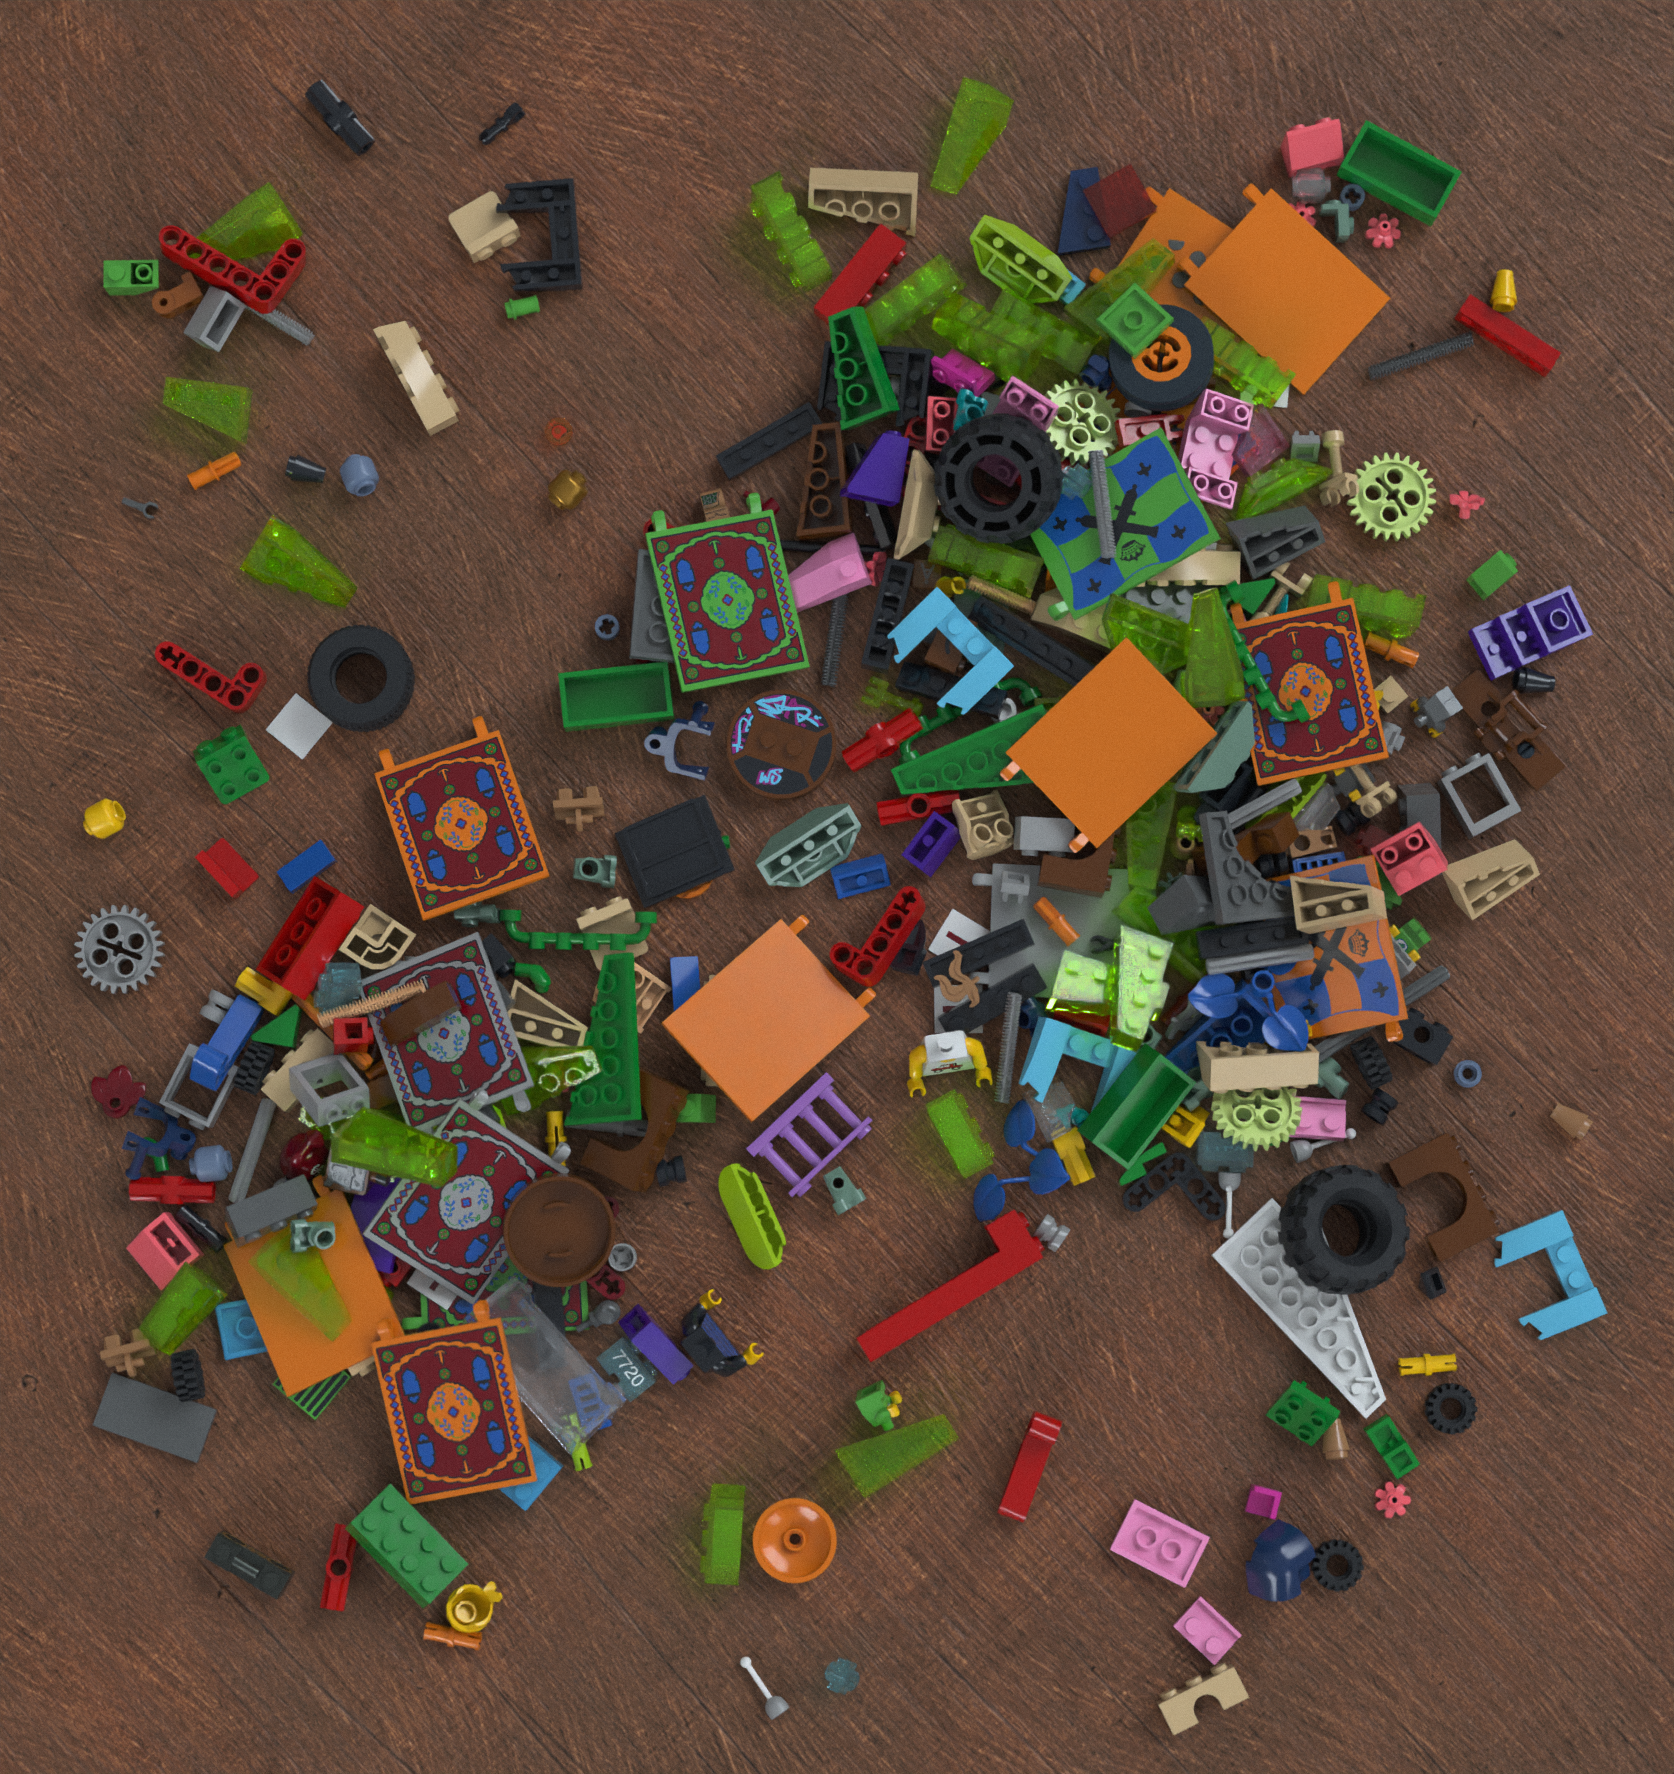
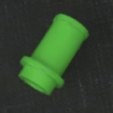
[504,295,540,320]

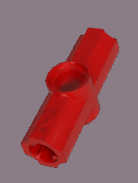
[841,708,923,773]
[876,790,960,826]
[129,1176,216,1204]
[320,1524,357,1612]

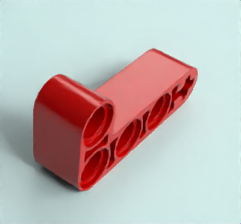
[155,641,267,713]
[829,886,926,987]
[997,1410,1062,1523]

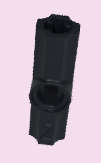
[305,80,375,156]

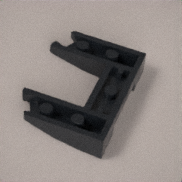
[496,178,583,291]
[817,341,935,428]

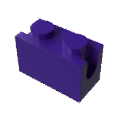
[901,811,961,878]

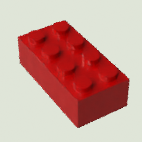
[256,876,364,1001]

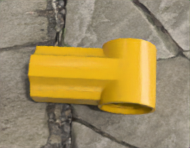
[235,967,294,1016]
[1051,1126,1096,1186]

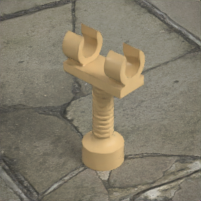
[1319,430,1359,507]
[1249,562,1313,621]
[1350,764,1397,818]

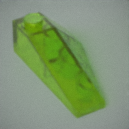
[931,77,1014,195]
[189,182,304,260]
[240,515,358,608]
[1180,588,1245,708]
[501,1046,602,1115]
[248,1227,352,1341]

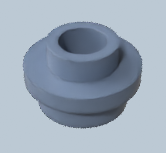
[1454,1060,1482,1088]

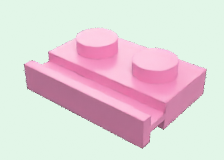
[1289,1096,1346,1141]
[1173,1596,1242,1665]

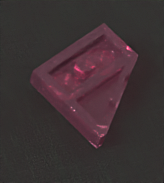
[1231,403,1290,477]

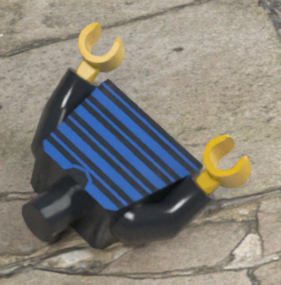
[681,1289,764,1377]

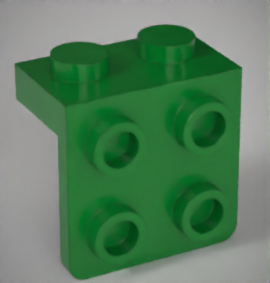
[193,724,269,804]

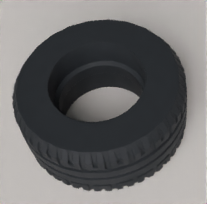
[307,625,415,732]

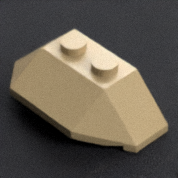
[893,449,941,560]
[1030,588,1139,654]

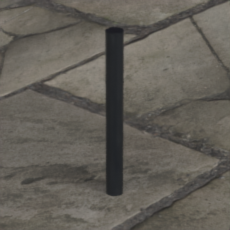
[780,540,886,556]

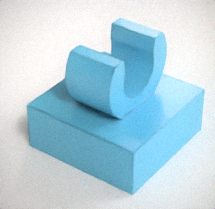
[1059,270,1086,308]

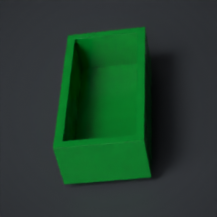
[1336,120,1462,227]
[558,662,675,732]
[1077,1043,1196,1170]
[345,1484,468,1608]

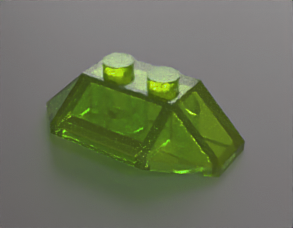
[1233,457,1333,521]
[1101,593,1209,675]

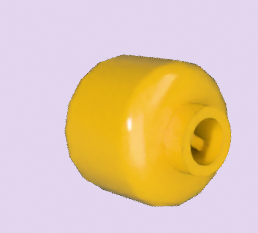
[83,798,126,839]

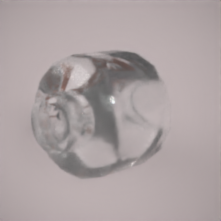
[1292,167,1331,204]

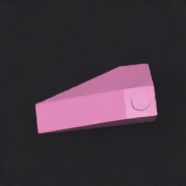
[788,532,872,613]

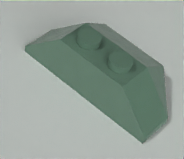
[1174,700,1255,793]
[755,803,861,887]

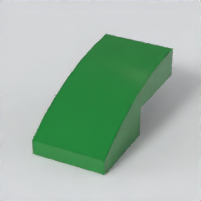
[1117,1142,1167,1186]
[1364,1414,1420,1479]

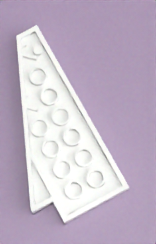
[1211,1198,1386,1418]

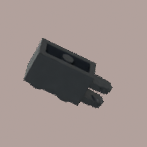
[1193,762,1257,831]

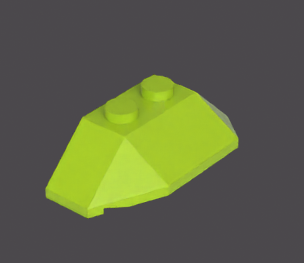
[969,215,1073,304]

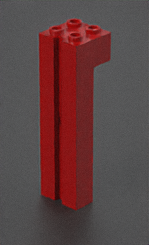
[856,1209,1045,1362]

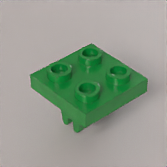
[1266,1380,1341,1447]

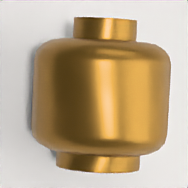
[547,470,588,510]

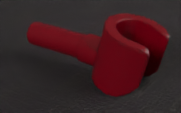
[743,490,780,515]

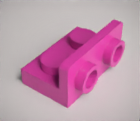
[931,348,995,397]

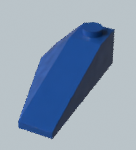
[1164,978,1273,1075]

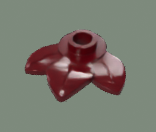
[91,1065,146,1119]

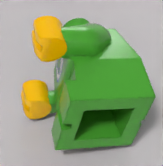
[1389,917,1432,963]
[855,1380,902,1431]

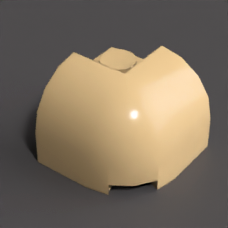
[339,904,416,969]

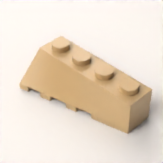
[808,168,918,236]
[373,321,460,436]
[1136,544,1241,587]
[1196,1041,1319,1094]

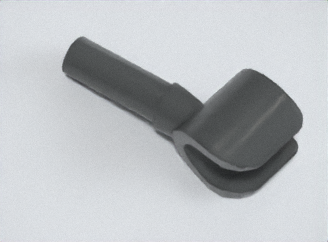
[122,497,159,520]

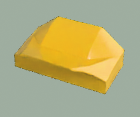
[1161,1103,1210,1148]

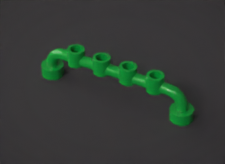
[1215,580,1311,723]
[898,677,1043,764]
[499,910,657,951]

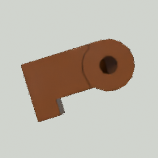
[152,271,205,319]

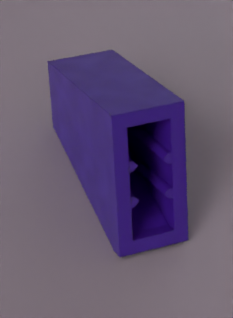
[840,431,909,507]
[618,1304,694,1385]

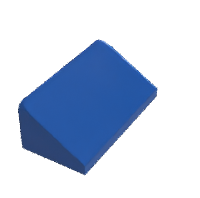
[277,840,337,894]
[830,854,891,899]
[670,956,700,1011]

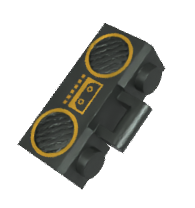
[204,1530,295,1600]

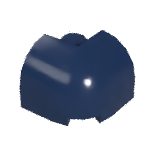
[1246,1519,1316,1602]

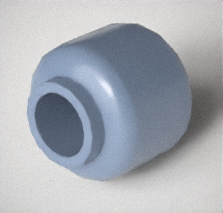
[340,454,379,496]
[189,1145,232,1182]

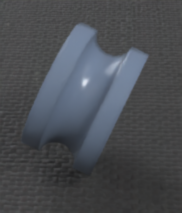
[1339,184,1365,211]
[595,614,620,641]

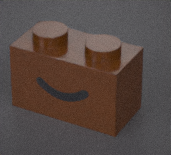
[924,618,978,675]

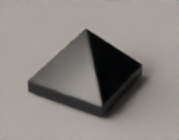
[1418,1266,1447,1300]

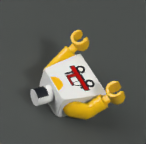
[907,1031,992,1097]

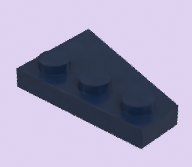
[1057,167,1111,256]

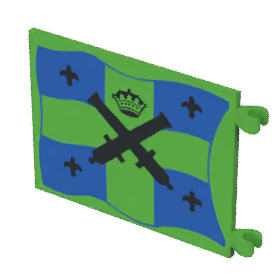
[1030,428,1221,621]

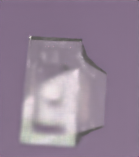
[1293,782,1340,832]
[1021,1082,1076,1143]

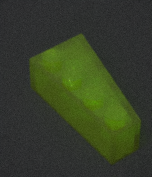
[749,171,832,293]
[864,253,967,346]
[928,524,1044,598]
[1126,781,1179,896]
[1111,886,1215,984]
[331,1107,458,1187]

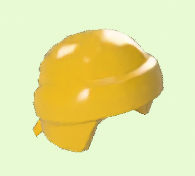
[445,1581,502,1633]

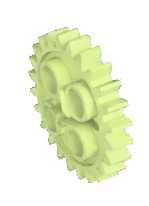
[1044,379,1122,467]
[1347,453,1436,542]
[1211,1086,1302,1151]

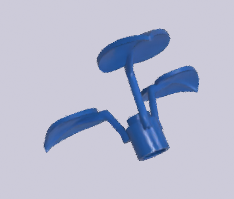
[1188,962,1308,1052]
[974,1099,1070,1222]

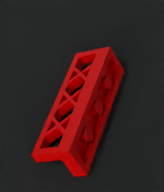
[1454,294,1561,377]

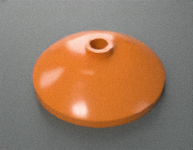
[753,1498,837,1583]

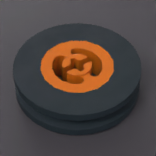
[1109,304,1214,411]

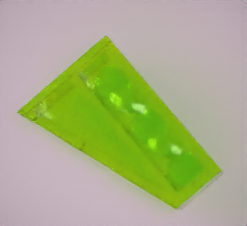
[138,1261,228,1356]

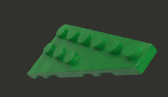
[891,703,1047,794]
[564,952,641,1126]

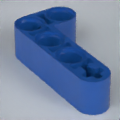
[190,994,265,1091]

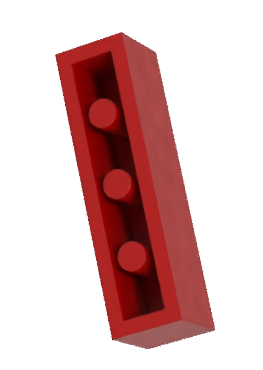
[814,223,907,325]

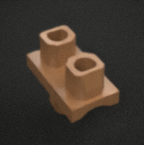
[553,786,605,832]
[100,1328,157,1377]

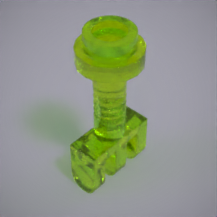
[860,676,924,718]
[1176,805,1203,842]

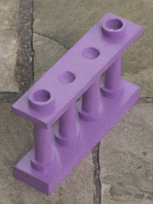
[746,1072,872,1197]

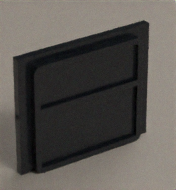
[615,795,735,909]

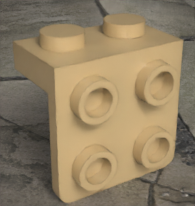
[449,191,521,263]
[576,896,648,971]

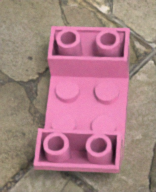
[976,376,1059,487]
[1178,389,1254,509]

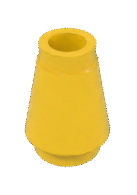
[1490,270,1517,312]

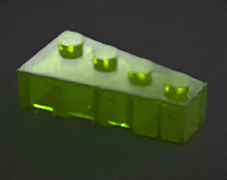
[1064,238,1175,347]
[987,288,1100,375]
[931,293,1048,383]
[1201,316,1296,409]
[1305,574,1427,638]
[1110,925,1173,1052]
[1045,950,1170,1021]
[835,1414,960,1499]

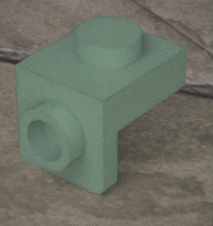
[1318,200,1354,243]

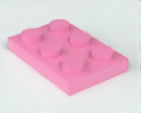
[1109,1499,1210,1588]

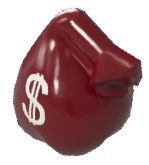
[279,1130,329,1182]

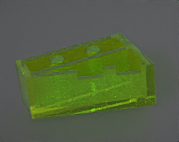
[163,377,253,443]
[924,1089,995,1180]
[700,1483,746,1586]

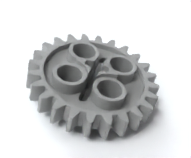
[74,905,165,994]

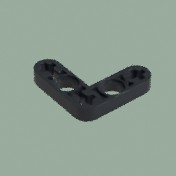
[1122,1152,1226,1221]

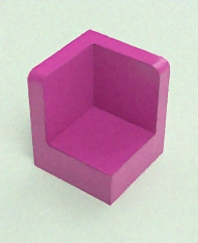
[1245,1484,1282,1520]

